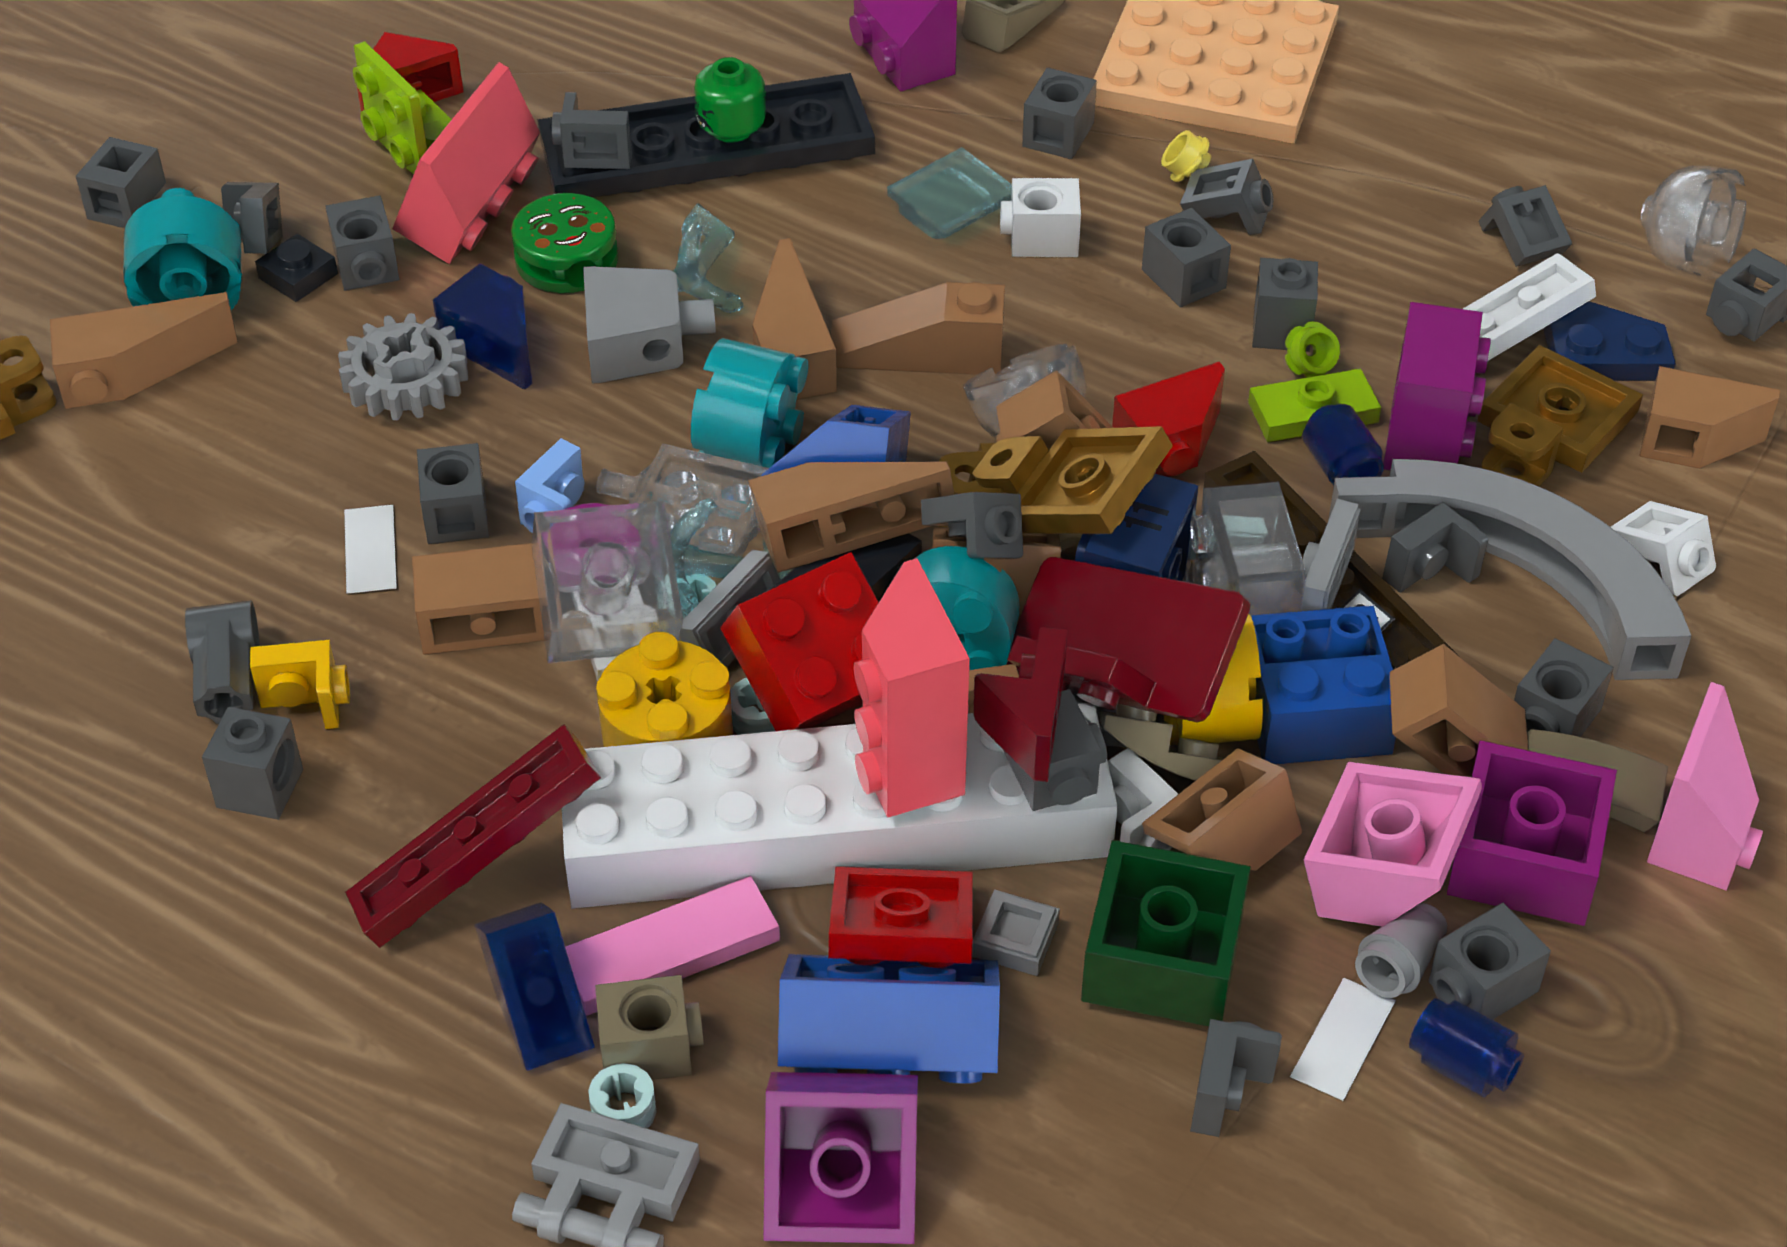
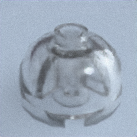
[1641,165,1746,280]
[963,344,1087,439]

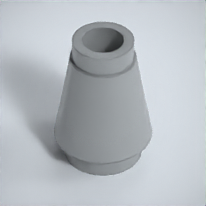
[1355,903,1447,998]

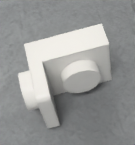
[1611,501,1716,596]
[1108,748,1178,851]

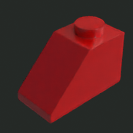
[1112,361,1225,477]

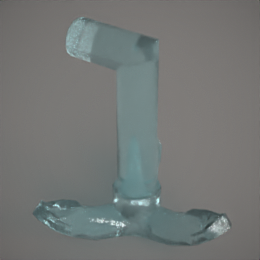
[672,203,744,313]
[654,499,790,617]

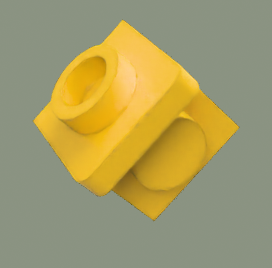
[250,640,350,729]

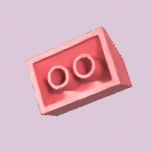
[392,62,540,265]
[854,558,970,818]

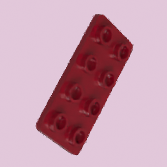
[1006,557,1250,722]

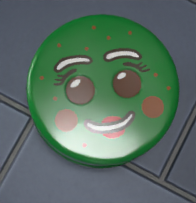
[511,193,618,293]

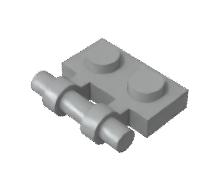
[512,1103,700,1247]

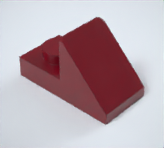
[973,627,1068,782]

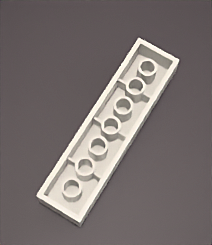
[562,703,1117,909]

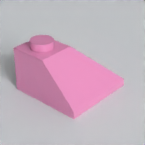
[1647,682,1763,891]
[1304,762,1482,927]

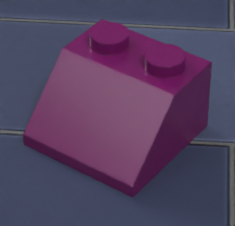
[849,0,957,92]
[763,1072,918,1244]

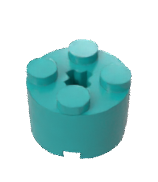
[123,188,242,310]
[691,338,809,471]
[915,546,1020,670]

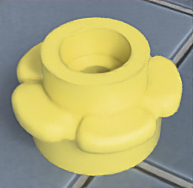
[1161,130,1211,182]

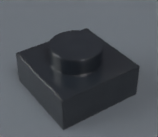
[255,234,338,302]

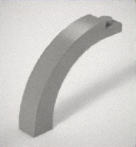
[1328,459,1691,680]

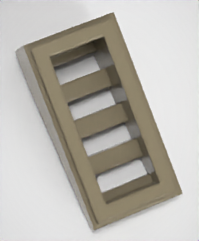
[962,0,1065,52]

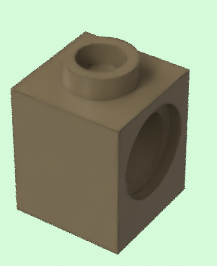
[595,975,703,1080]

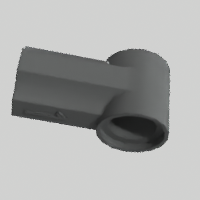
[185,600,260,724]

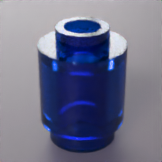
[1302,404,1384,485]
[1409,998,1524,1098]

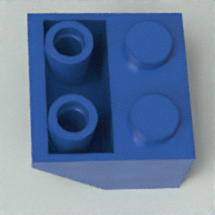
[761,405,911,476]
[1251,605,1396,764]

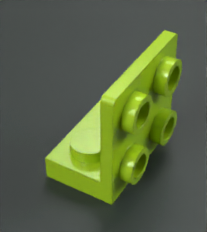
[353,41,452,175]

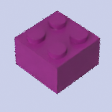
[1382,302,1491,471]
[1446,740,1617,926]

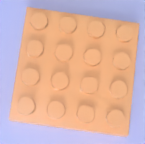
[1094,0,1339,144]

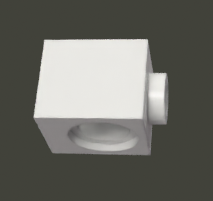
[1000,178,1081,257]

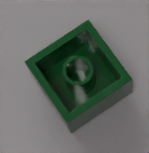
[1081,840,1251,1027]

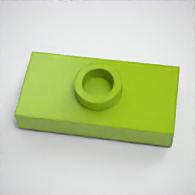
[1248,368,1381,442]

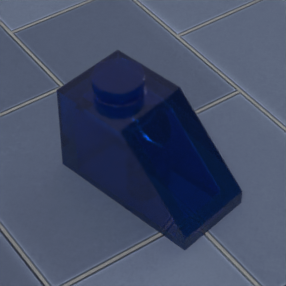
[433,263,533,390]
[474,902,595,1071]

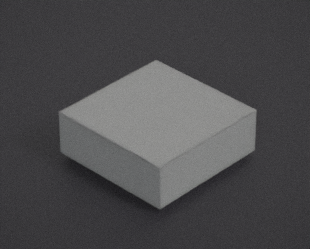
[972,889,1060,976]

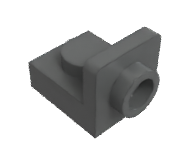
[552,92,632,169]
[1180,159,1273,235]
[221,182,283,254]
[1478,185,1572,267]
[921,492,1023,559]
[1382,502,1488,593]
[1190,1019,1282,1137]

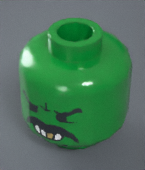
[694,57,766,142]

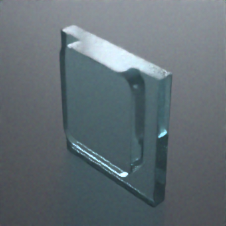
[887,147,1012,239]

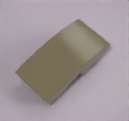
[1098,704,1226,781]
[1527,729,1668,832]

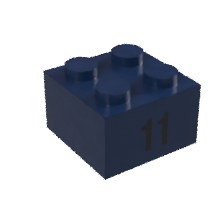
[1075,474,1199,582]

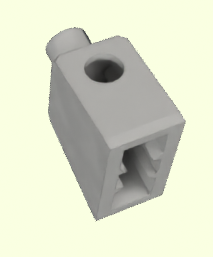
[583,266,716,383]

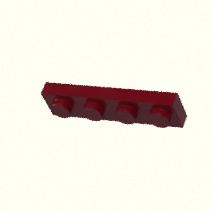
[345,724,601,948]

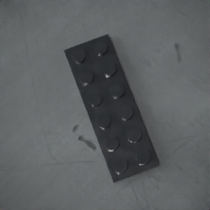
[537,73,875,198]

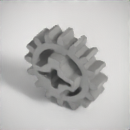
[338,313,468,420]

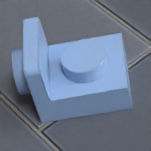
[515,438,585,537]

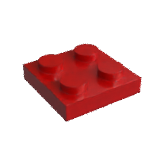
[828,866,973,968]

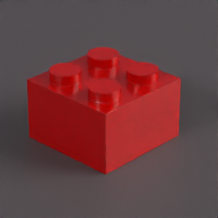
[720,552,879,731]

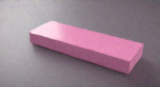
[558,876,780,1016]

